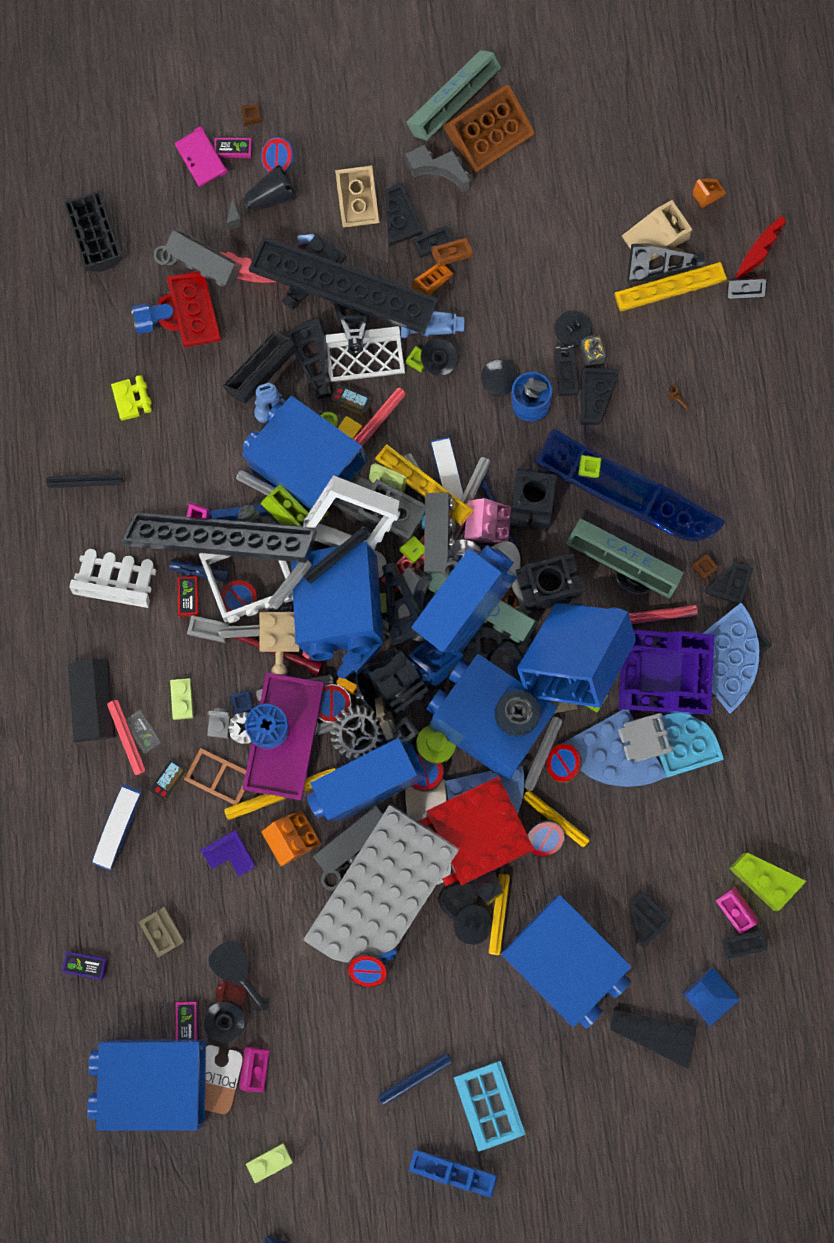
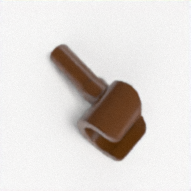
[667,385,689,409]

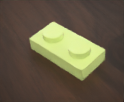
[369,463,407,493]
[170,678,194,720]
[246,1143,293,1183]

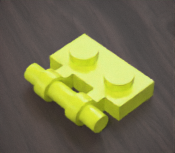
[111,375,152,421]

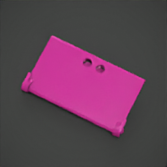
[175,126,228,187]

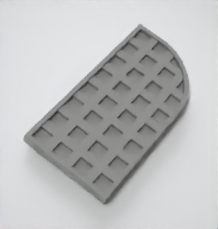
[303,804,459,963]

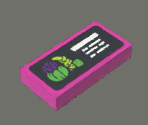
[214,138,252,158]
[176,1002,197,1040]

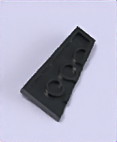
[610,1009,696,1069]

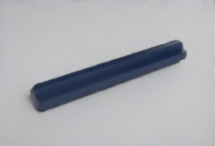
[378,1054,452,1105]

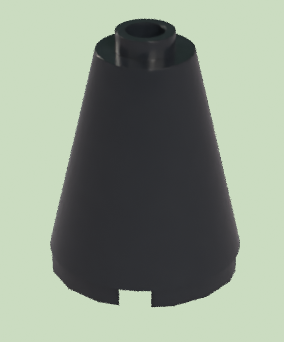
[243,165,297,211]

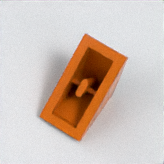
[692,179,726,208]

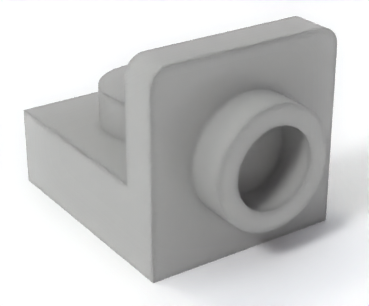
[207,708,231,738]

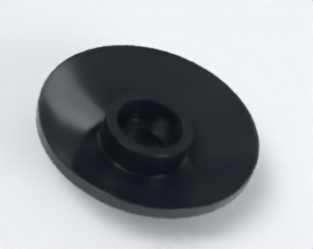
[420,338,458,376]
[615,571,651,595]
[355,674,378,711]
[204,1001,245,1043]

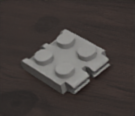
[618,713,674,763]

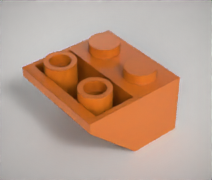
[261,809,321,866]

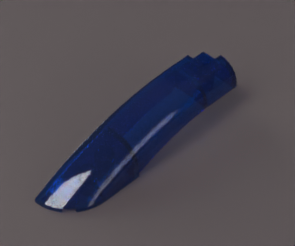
[534,429,725,541]

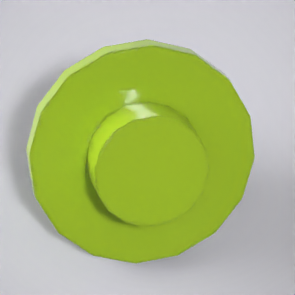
[416,725,456,763]

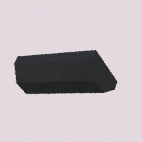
[64,191,122,272]
[222,332,296,404]
[68,659,115,743]

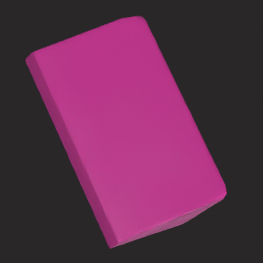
[716,887,759,934]
[239,1047,270,1092]

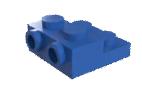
[408,641,464,687]

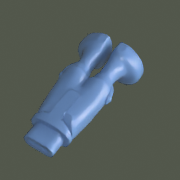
[401,311,464,338]
[254,383,286,423]

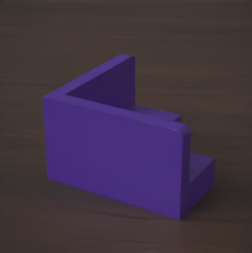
[200,830,257,877]

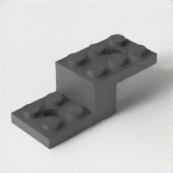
[331,475,425,541]

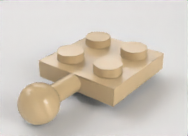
[260,612,299,676]

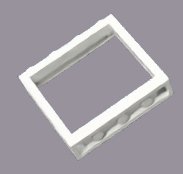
[303,475,400,551]
[199,553,293,623]

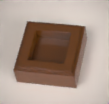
[240,103,262,126]
[691,554,719,581]

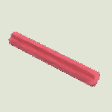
[354,388,406,446]
[629,605,698,624]
[107,700,146,775]

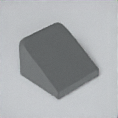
[227,202,242,231]

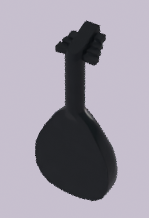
[487,641,549,701]
[438,864,505,920]
[209,941,270,1011]

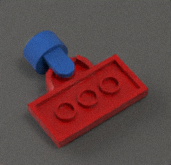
[130,271,220,348]

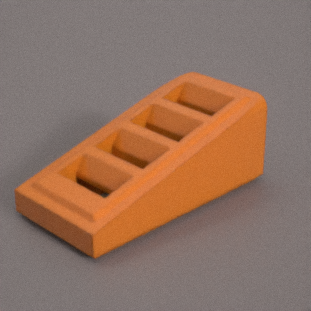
[412,264,453,295]

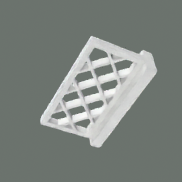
[326,326,405,382]

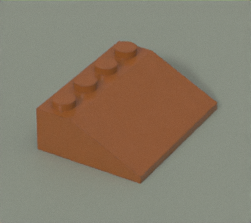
[442,84,535,173]

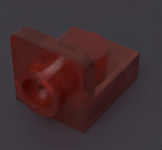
[216,980,247,1005]

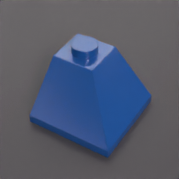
[682,967,740,1026]

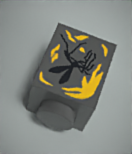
[580,336,606,368]

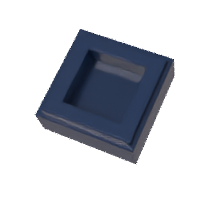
[230,690,254,715]

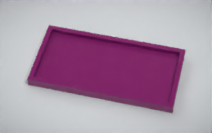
[242,673,325,801]

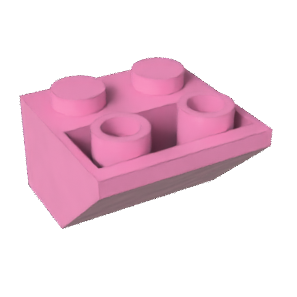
[465,498,511,544]

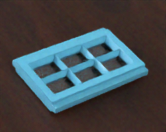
[454,1061,526,1151]

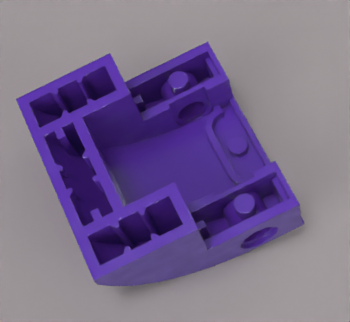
[618,629,714,714]

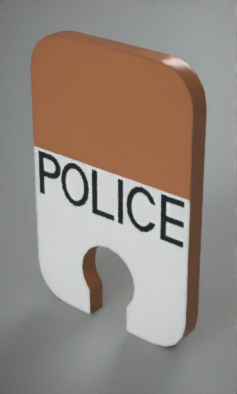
[205,1045,243,1114]

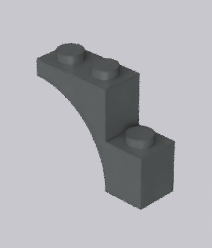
[405,145,471,192]
[397,567,431,642]

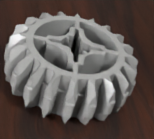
[330,705,384,759]

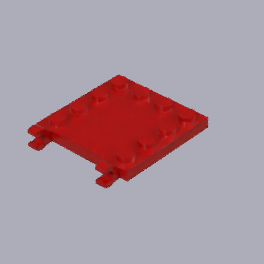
[418,776,534,886]

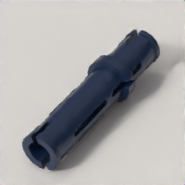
[169,558,229,583]

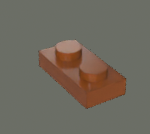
[431,238,473,266]

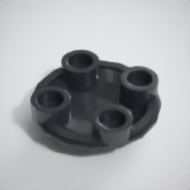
[481,360,518,397]

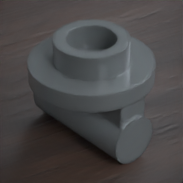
[524,378,547,398]
[238,505,261,522]

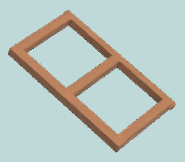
[184,748,246,805]

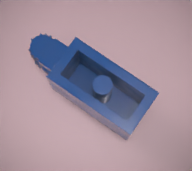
[337,644,383,680]

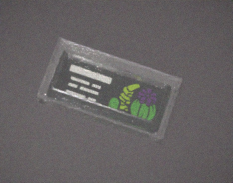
[126,710,161,754]

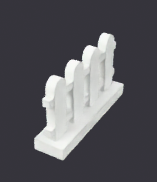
[69,549,156,608]

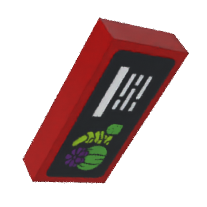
[178,576,199,616]

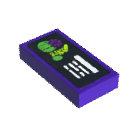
[62,952,107,980]

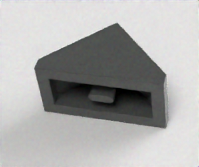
[382,717,418,744]

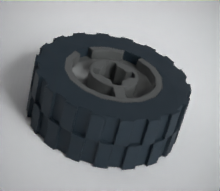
[494,689,541,737]

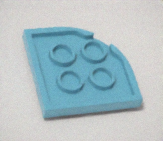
[655,713,724,778]

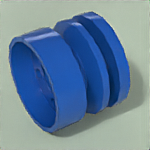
[512,372,552,422]
[245,704,289,750]

